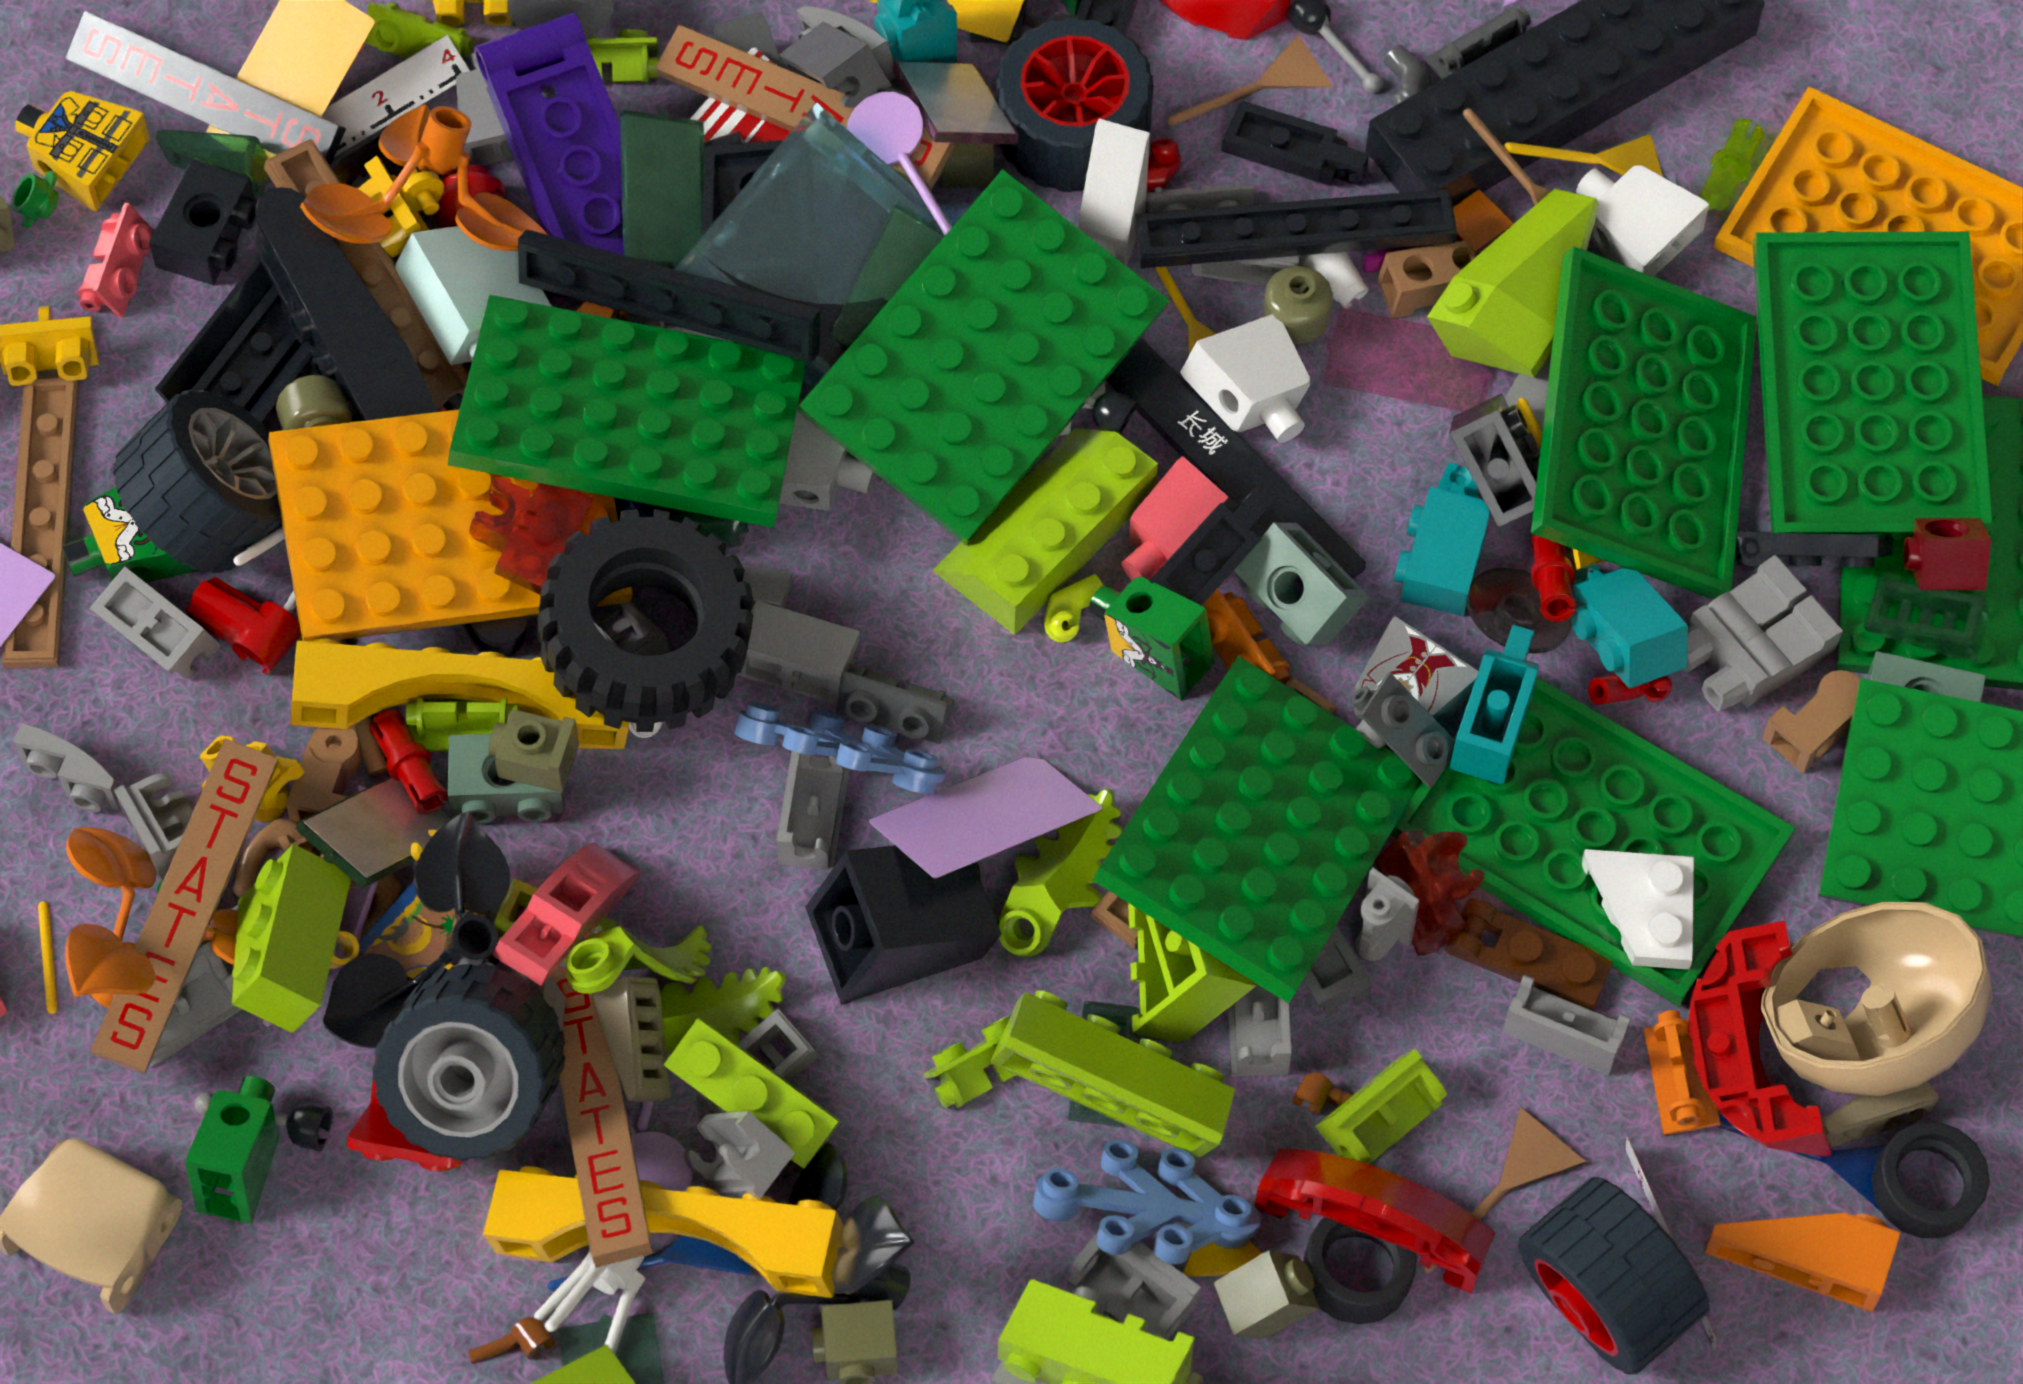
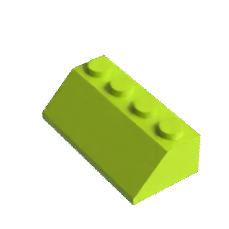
[933,428,1158,635]
[990,990,1236,1158]

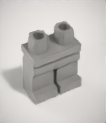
[1681,555,1843,711]

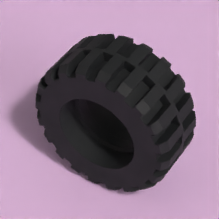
[538,509,754,732]

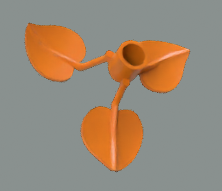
[300,104,548,251]
[65,827,238,1008]

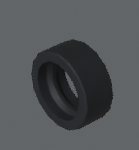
[1871,1122,1990,1239]
[1303,1217,1417,1325]

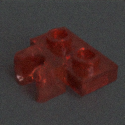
[469,477,594,595]
[1375,829,1484,956]

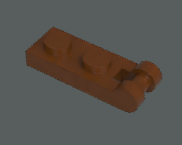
[1446,898,1613,1010]

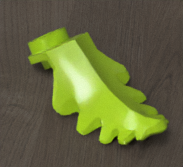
[998,788,1122,957]
[566,925,712,993]
[660,967,786,1054]

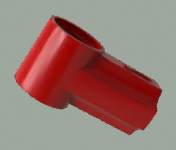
[186,576,301,675]

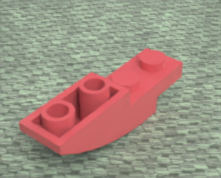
[492,842,641,986]

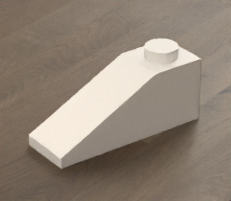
[1077,119,1150,266]

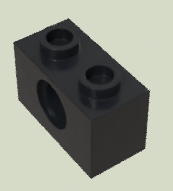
[149,159,258,286]

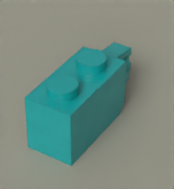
[873,0,957,77]
[1394,463,1490,617]
[1570,564,1688,689]
[1450,625,1540,785]

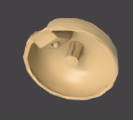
[1761,902,1993,1096]

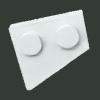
[1582,849,1694,969]

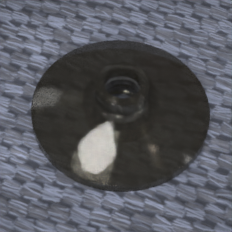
[1466,568,1572,654]

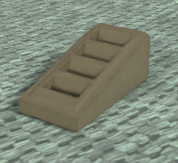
[592,977,670,1102]
[1822,1081,1939,1148]

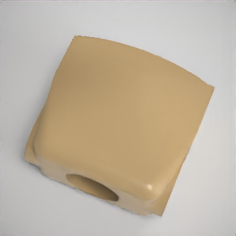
[0,1138,182,1315]

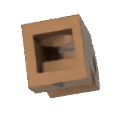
[1377,241,1477,319]
[1762,670,1860,774]
[286,727,362,827]

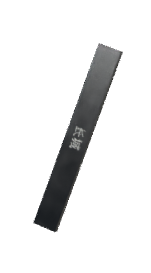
[1106,338,1366,579]

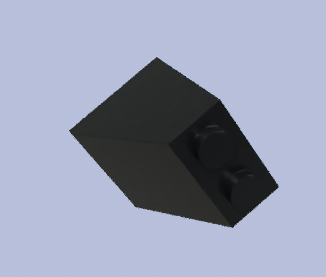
[805,845,1002,1005]

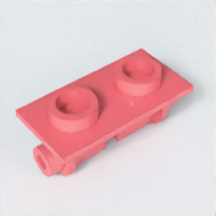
[77,203,154,318]

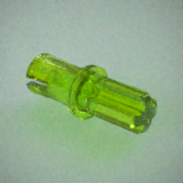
[1699,119,1765,211]

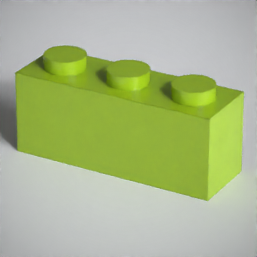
[664,1018,842,1169]

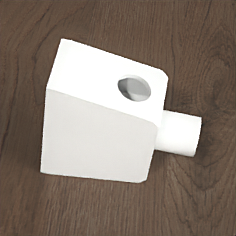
[1576,165,1709,277]
[1180,314,1310,443]

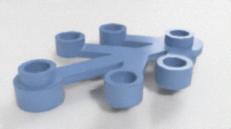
[734,701,946,794]
[1033,1139,1261,1264]

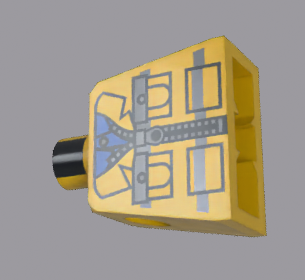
[15,91,150,212]

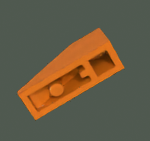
[1705,1212,1901,1312]

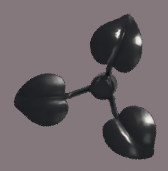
[323,811,510,1048]
[724,1143,915,1384]

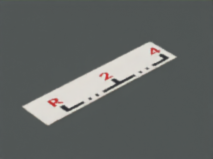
[322,35,470,157]
[1626,1136,1717,1353]

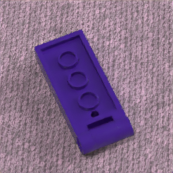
[474,12,643,261]

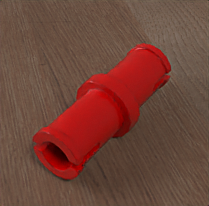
[1531,535,1576,622]
[369,709,448,815]

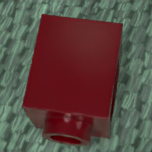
[1903,518,1991,590]

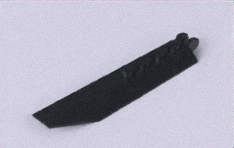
[155,127,442,423]

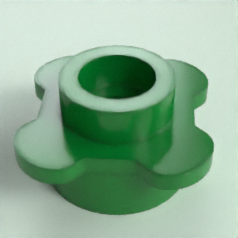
[11,171,59,228]

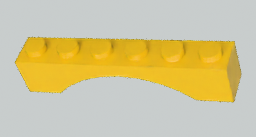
[290,638,629,749]
[483,1166,844,1298]

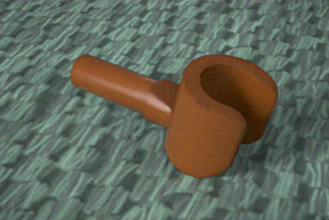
[1292,1072,1353,1115]
[468,1317,555,1364]

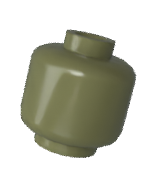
[1262,265,1333,345]
[276,375,353,430]

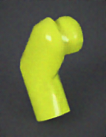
[1043,574,1103,643]

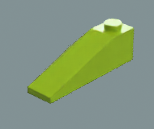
[1427,189,1600,378]

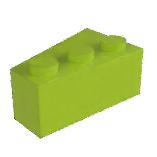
[232,844,353,1033]
[1128,903,1257,1043]
[998,1279,1195,1384]

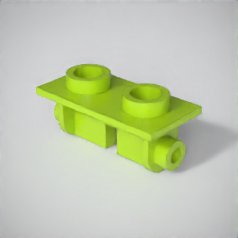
[365,2,474,59]
[586,29,660,83]
[406,698,519,752]
[922,1014,1016,1108]

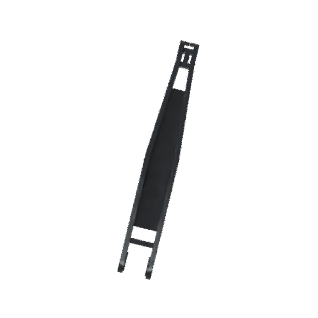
[255,187,528,657]

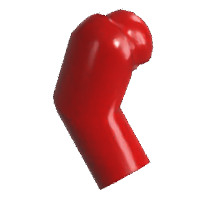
[1146,137,1182,193]
[1588,674,1672,705]

